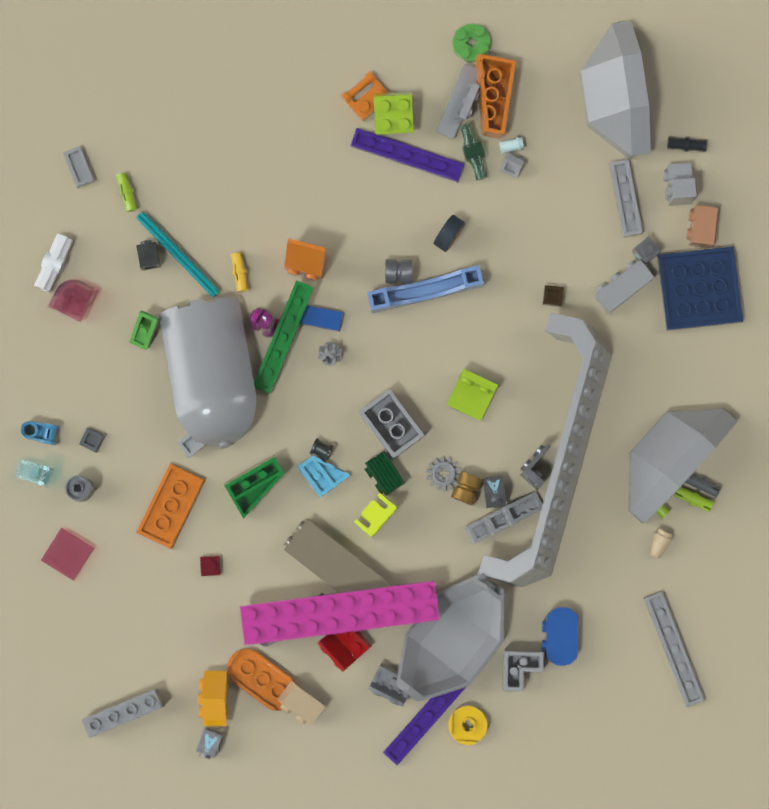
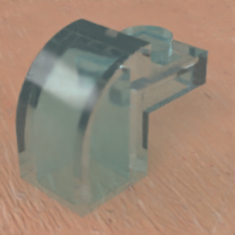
[14,459,54,488]

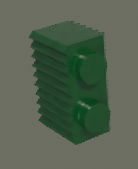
[364,451,405,496]

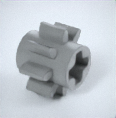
[318,342,342,366]

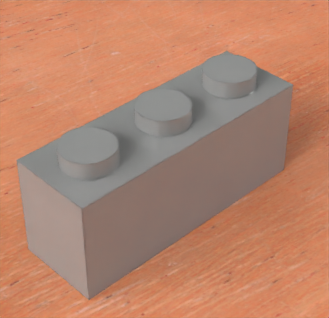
[594,260,654,315]

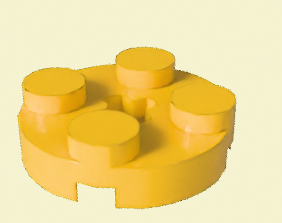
[448,706,487,745]

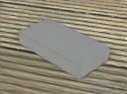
[63,146,95,188]

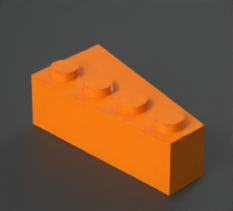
[475,54,516,139]

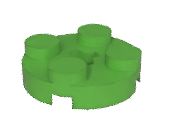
[453,24,490,63]

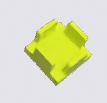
[354,493,397,539]

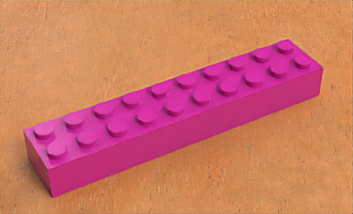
[240,581,439,645]

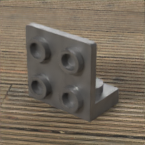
[520,444,551,490]

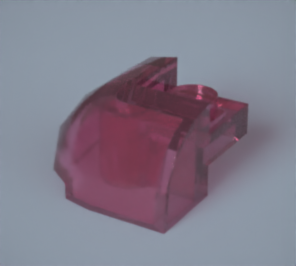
[48,279,99,323]

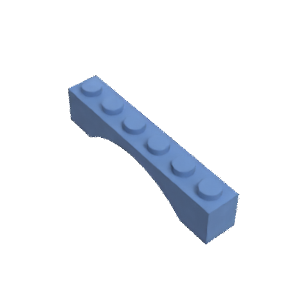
[367,265,484,314]

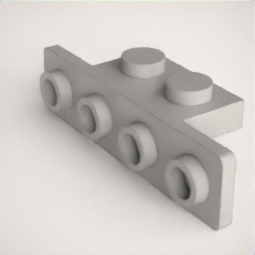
[436,64,480,139]

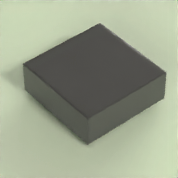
[79,427,105,453]

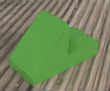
[129,310,159,350]

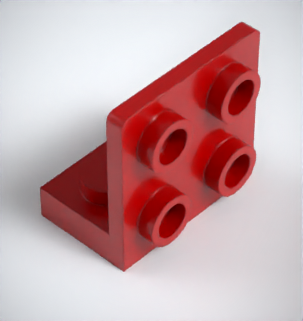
[317,631,372,672]

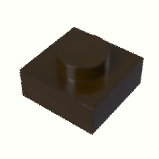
[542,285,564,307]

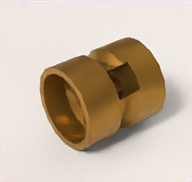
[451,472,483,506]

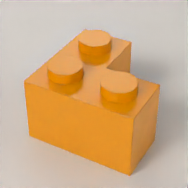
[198,671,228,726]

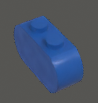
[542,607,578,666]

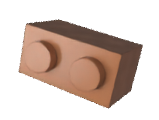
[686,205,718,248]

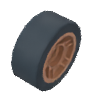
[433,214,465,252]

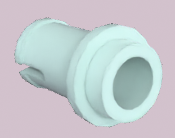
[499,136,524,154]

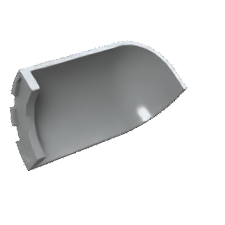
[159,297,256,449]

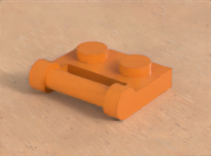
[341,71,388,122]

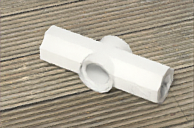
[34,234,73,293]

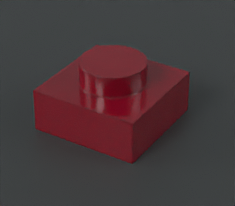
[200,556,221,576]

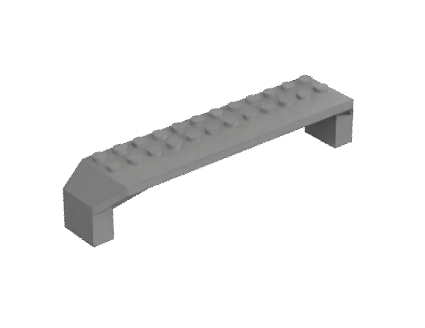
[478,313,612,587]

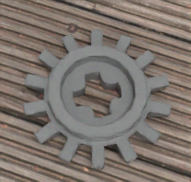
[426,456,460,491]

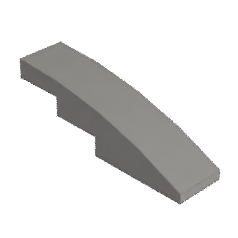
[465,491,543,545]

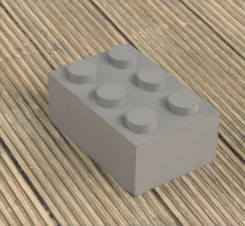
[359,389,424,460]

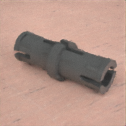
[684,474,721,498]

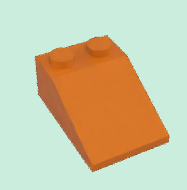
[284,238,328,281]

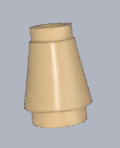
[649,528,673,558]

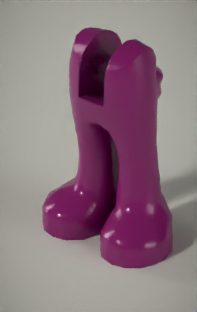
[250,308,280,338]

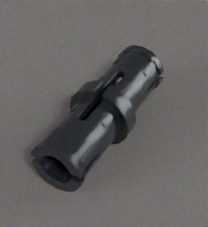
[667,137,707,152]

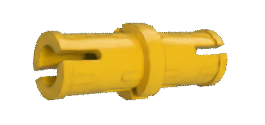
[230,252,249,292]

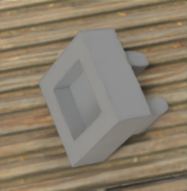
[500,152,524,178]

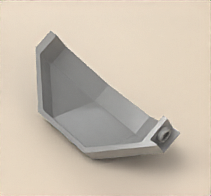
[579,21,651,160]
[628,408,737,524]
[396,573,504,702]

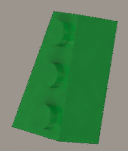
[224,455,284,519]

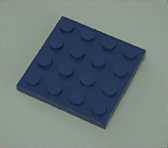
[657,246,743,331]

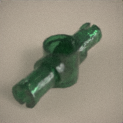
[460,123,487,181]

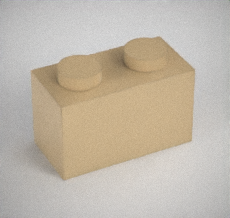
[277,681,326,725]

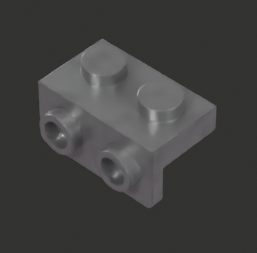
[368,663,408,706]

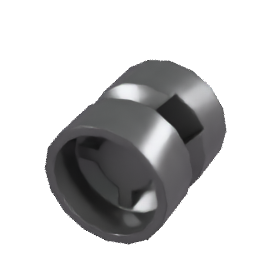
[385,259,412,284]
[65,475,94,502]

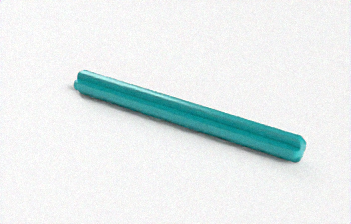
[136,211,220,298]

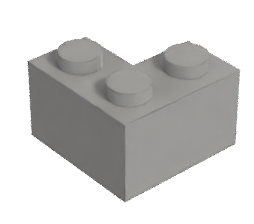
[663,163,696,206]
[502,651,543,691]

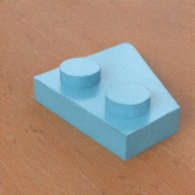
[297,455,350,498]

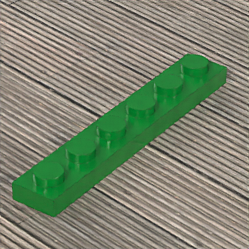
[254,280,314,394]

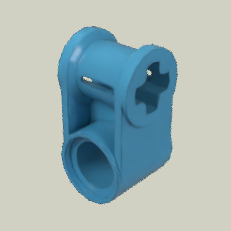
[21,421,59,445]

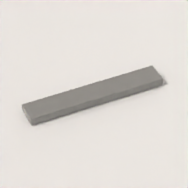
[644,591,705,707]

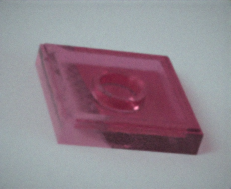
[41,528,94,581]

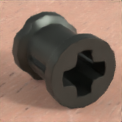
[309,438,334,461]

